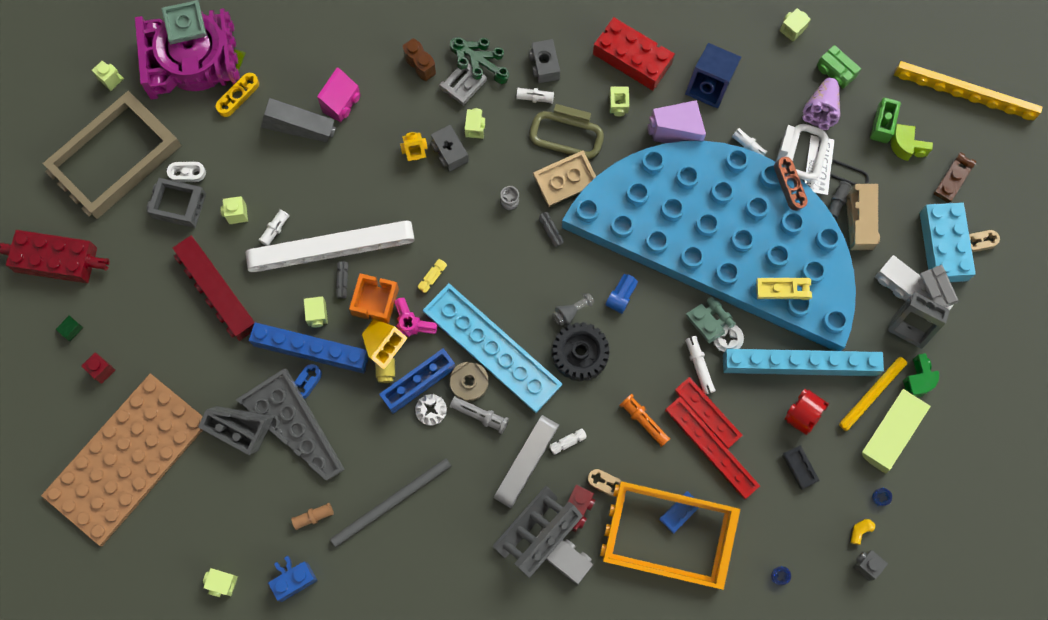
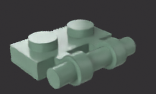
[686,297,736,344]

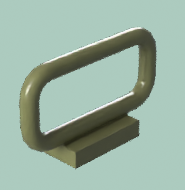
[529,104,604,159]

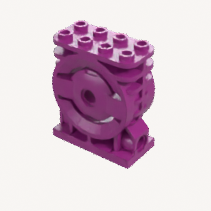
[135,8,240,100]

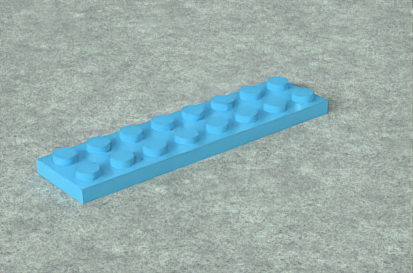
[423,283,562,413]

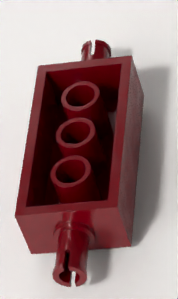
[0,230,110,284]

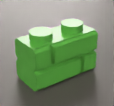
[817,45,861,89]
[870,98,901,143]

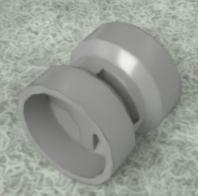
[501,186,519,210]

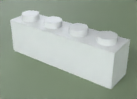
[875,255,953,323]

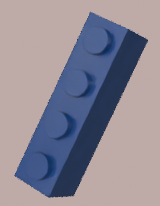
[379,348,455,414]

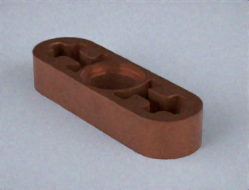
[774,157,808,211]

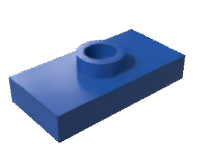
[659,491,699,534]

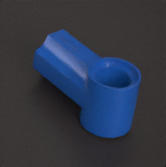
[605,274,638,314]

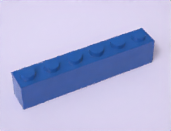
[249,322,369,374]

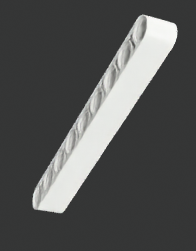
[245,221,415,272]

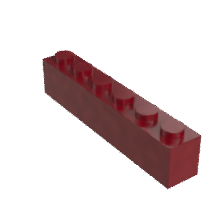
[173,235,255,341]

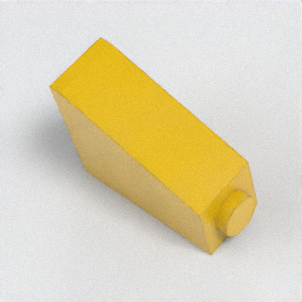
[362,319,407,369]

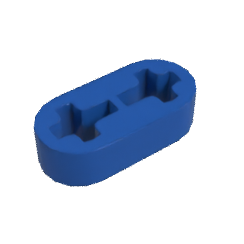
[295,364,322,398]

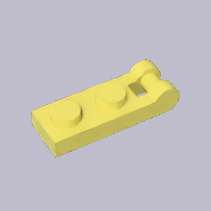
[756,278,812,300]

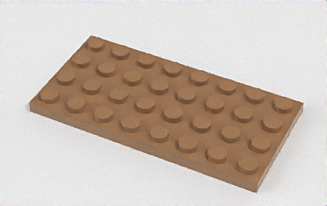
[41,373,203,546]

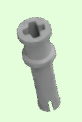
[450,396,509,434]

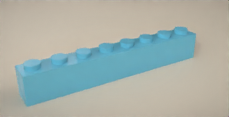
[723,349,884,376]

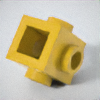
[400,132,428,161]

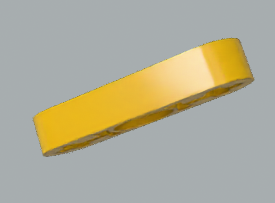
[216,73,259,117]

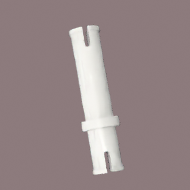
[685,336,716,394]

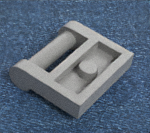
[439,63,487,106]

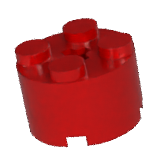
[785,389,829,436]

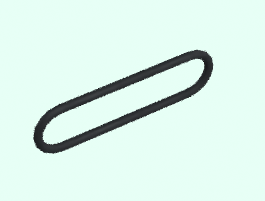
[807,159,869,185]

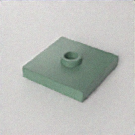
[161,0,207,44]

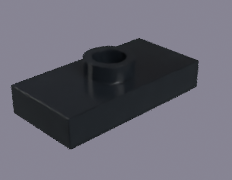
[782,445,820,490]

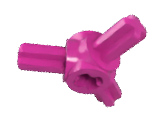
[394,298,437,337]

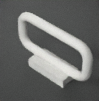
[776,124,829,181]

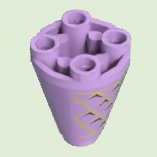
[802,78,840,130]

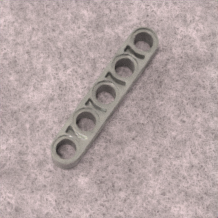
[494,415,559,508]

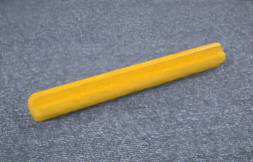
[839,357,907,431]

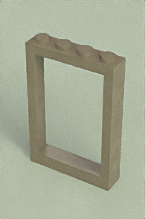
[42,91,182,219]

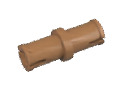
[291,503,334,530]

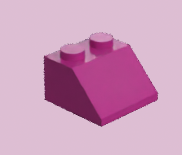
[317,68,360,122]

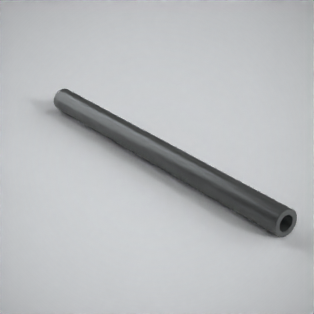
[330,458,451,547]

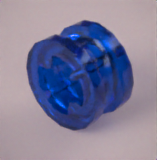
[872,488,892,506]
[771,566,791,585]

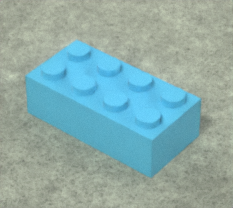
[919,203,976,282]

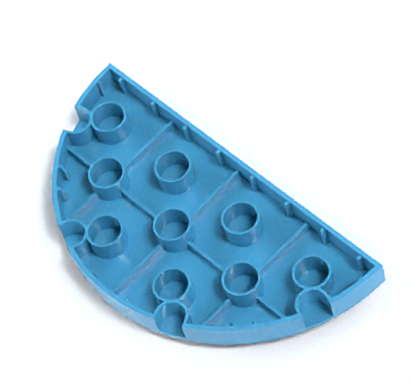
[562,141,856,351]

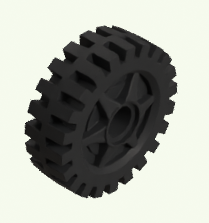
[552,322,610,381]

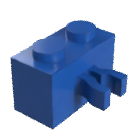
[268,556,318,602]

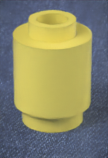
[375,358,395,383]

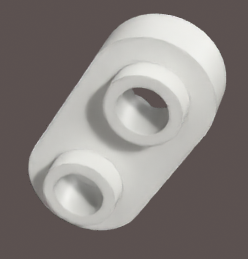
[167,162,206,182]

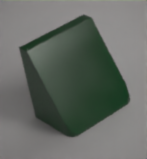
[56,315,84,341]

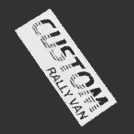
[805,135,834,195]

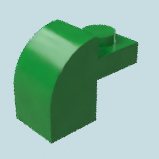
[903,353,939,397]

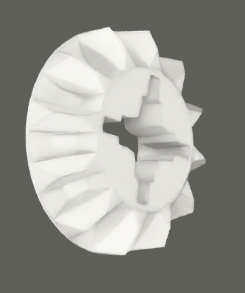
[714,325,744,352]
[415,394,447,425]

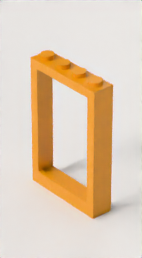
[600,481,740,590]

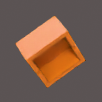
[349,273,399,324]

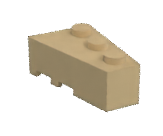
[846,184,880,250]

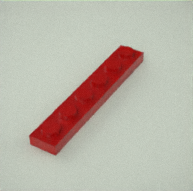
[665,397,760,500]

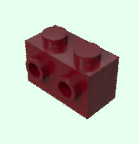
[567,485,595,532]

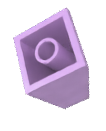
[647,100,706,143]

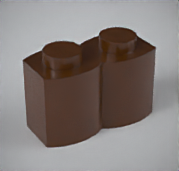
[403,38,436,81]

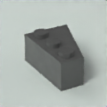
[198,406,274,455]

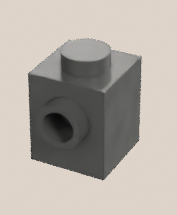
[853,550,888,581]

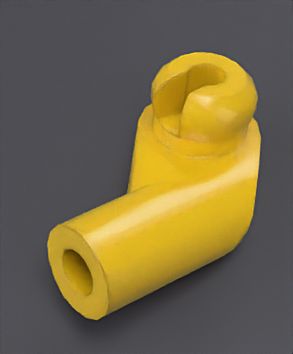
[850,519,875,545]

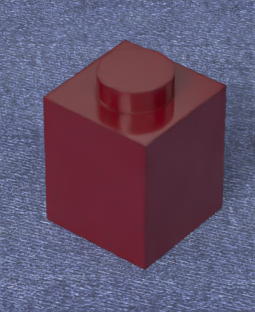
[81,352,116,384]

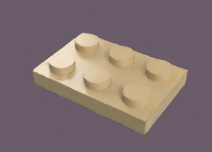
[533,150,596,207]

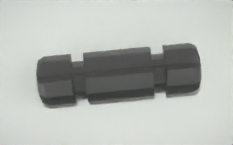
[539,212,563,247]
[336,261,348,299]

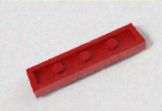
[674,377,743,449]

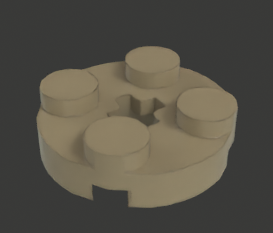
[450,362,489,402]

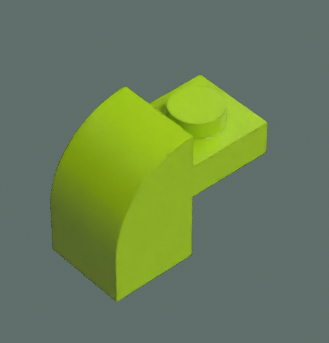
[891,124,933,161]

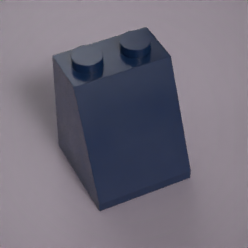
[685,43,741,108]

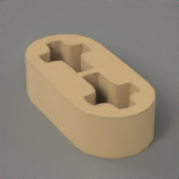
[969,230,1000,252]
[588,469,621,497]

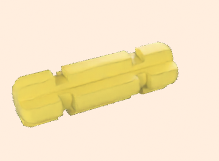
[418,259,447,293]

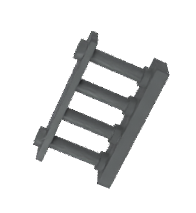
[493,486,583,578]

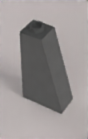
[261,98,336,142]

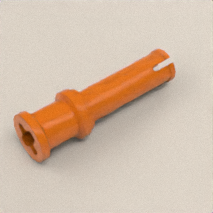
[619,394,671,447]

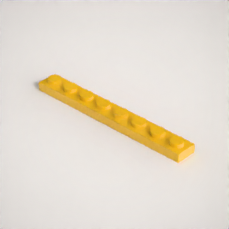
[894,61,1043,121]

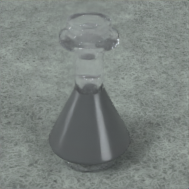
[552,293,594,326]

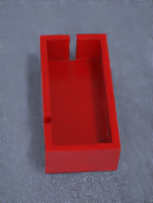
[593,17,675,91]

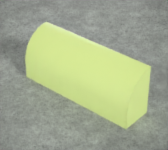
[862,389,931,474]

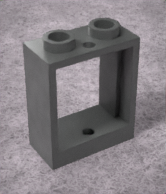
[147,178,206,228]
[888,292,950,349]

